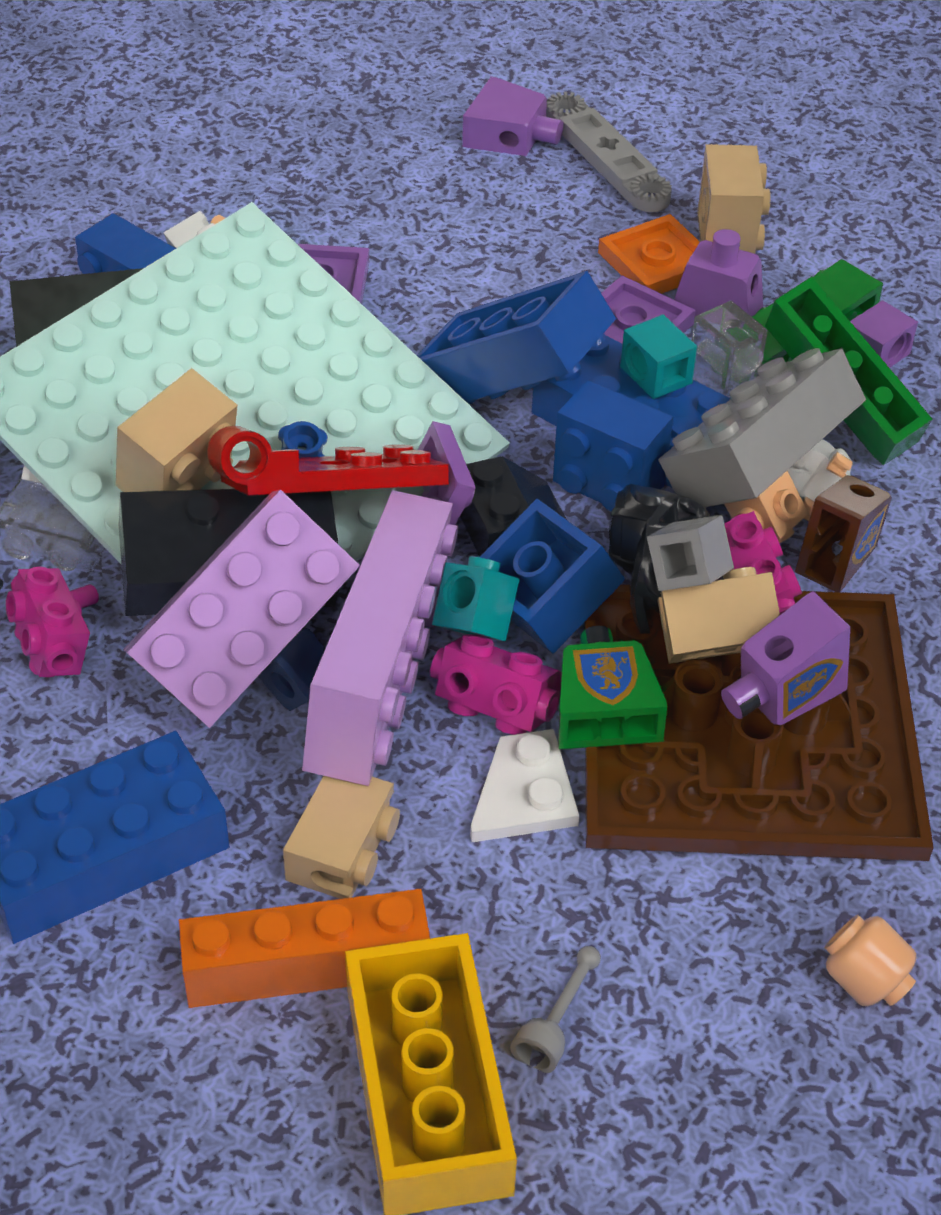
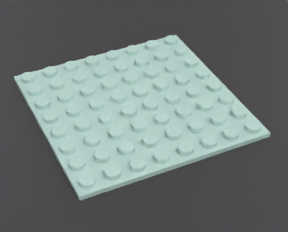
[0,202,510,564]

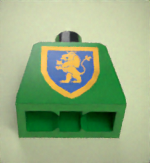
[558,626,667,749]

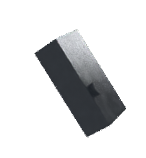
[118,489,339,616]

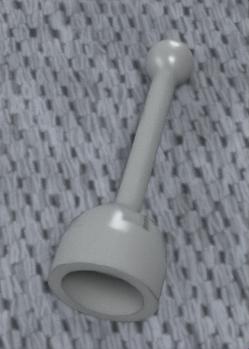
[510,946,601,1073]

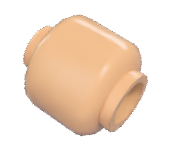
[824,915,917,1007]

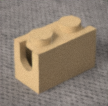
[658,567,780,664]
[283,776,400,899]

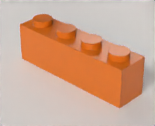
[179,889,430,1008]

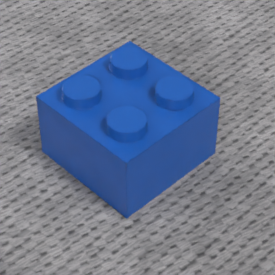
[553,380,673,512]
[480,499,625,654]

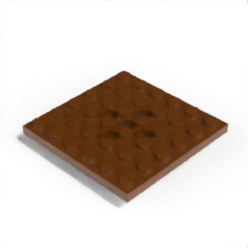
[584,584,934,861]

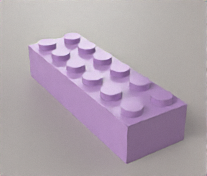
[302,490,458,786]

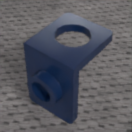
[258,628,326,711]

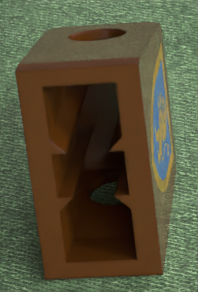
[795,475,892,592]

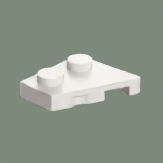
[470,729,579,842]

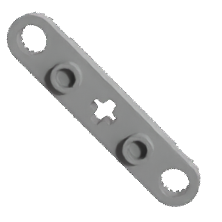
[546,92,672,212]

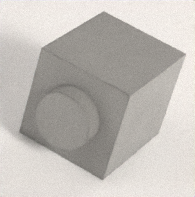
[647,515,734,591]

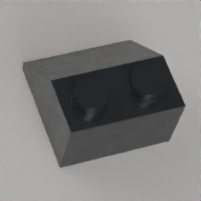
[460,456,567,557]

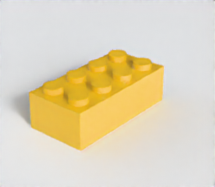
[345,933,517,1215]

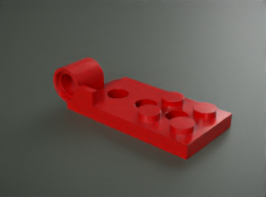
[207,426,449,495]

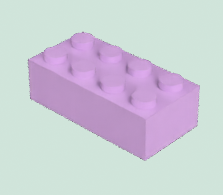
[123,490,360,728]

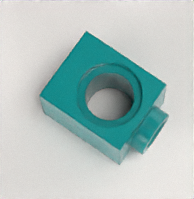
[620,314,697,399]
[432,556,519,641]

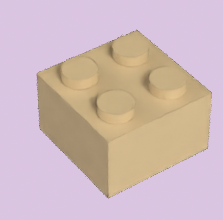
[697,144,770,254]
[116,368,238,492]

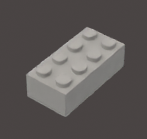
[658,348,866,507]

